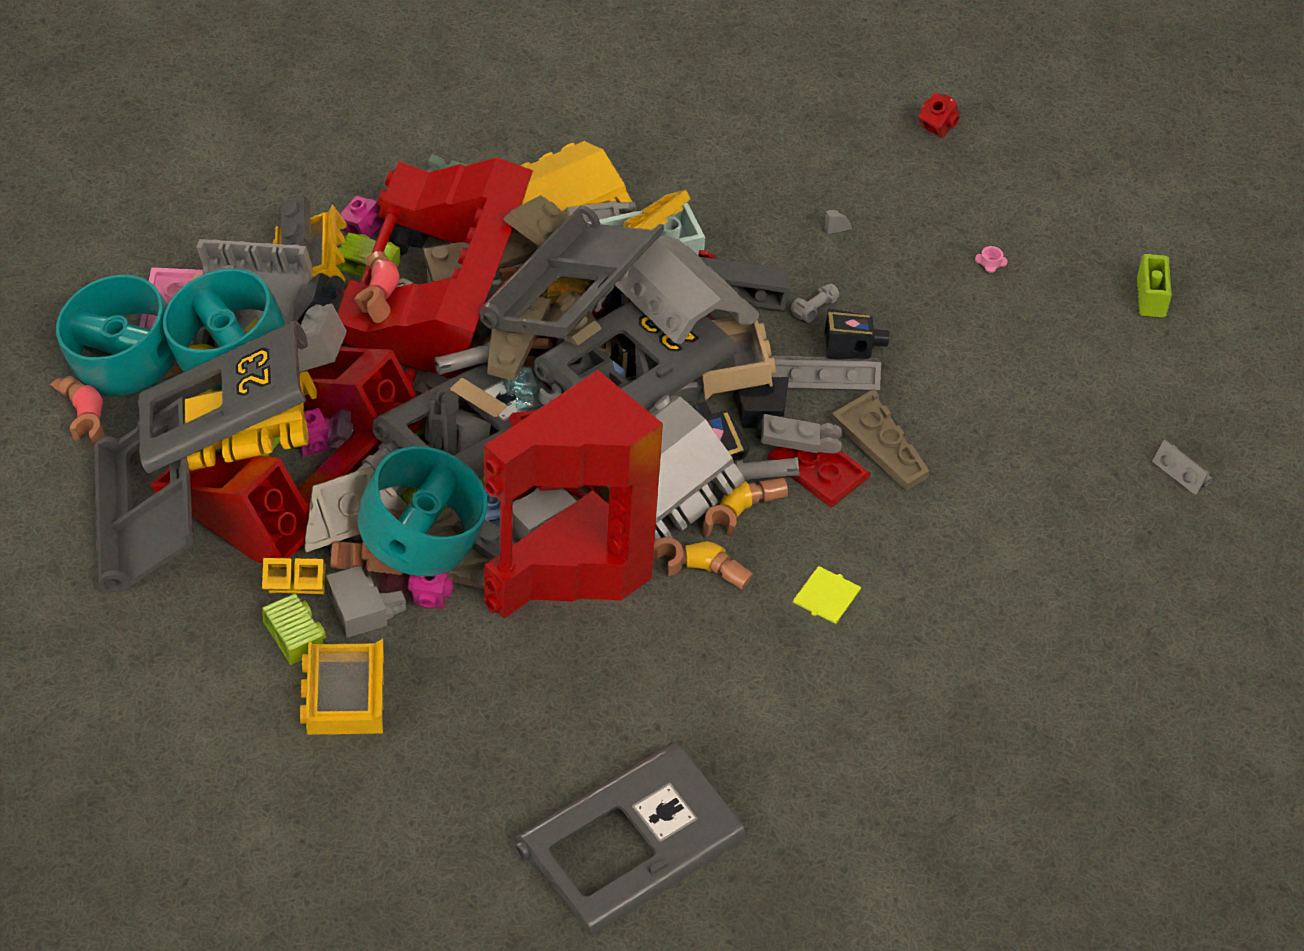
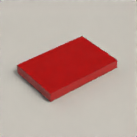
[767,438,870,508]

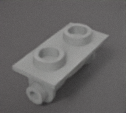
[1152,440,1212,495]

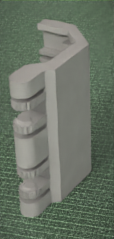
[615,236,759,344]
[189,239,312,348]
[607,395,745,542]

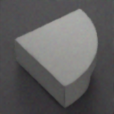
[824,210,852,235]

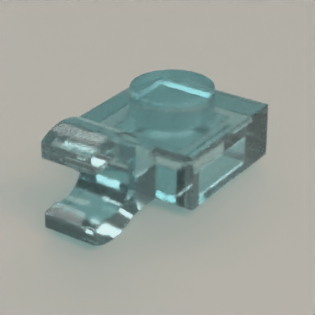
[502,368,537,412]

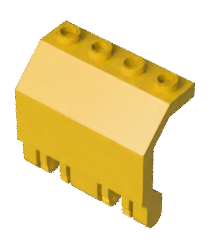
[520,141,636,215]
[185,371,317,471]

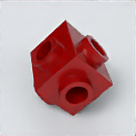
[918,92,960,138]

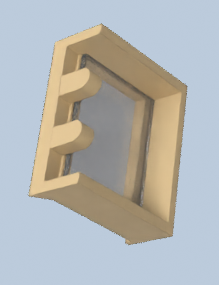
[701,317,776,400]

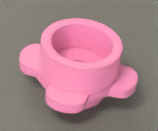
[975,246,1008,273]

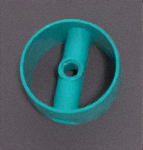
[163,269,286,390]
[56,275,176,396]
[357,446,488,576]

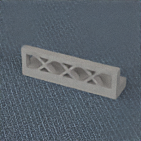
[769,356,881,390]

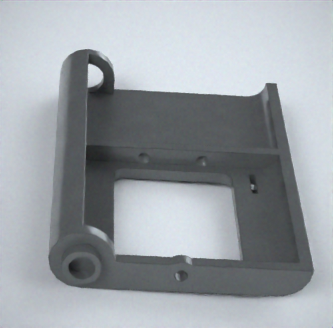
[479,206,664,338]

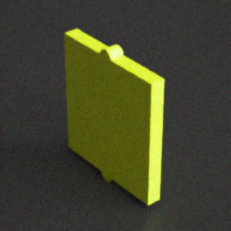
[793,566,861,624]

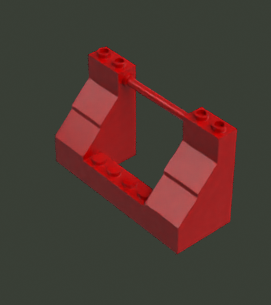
[338,157,533,379]
[151,347,426,563]
[484,370,663,619]

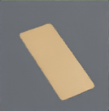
[450,378,507,417]

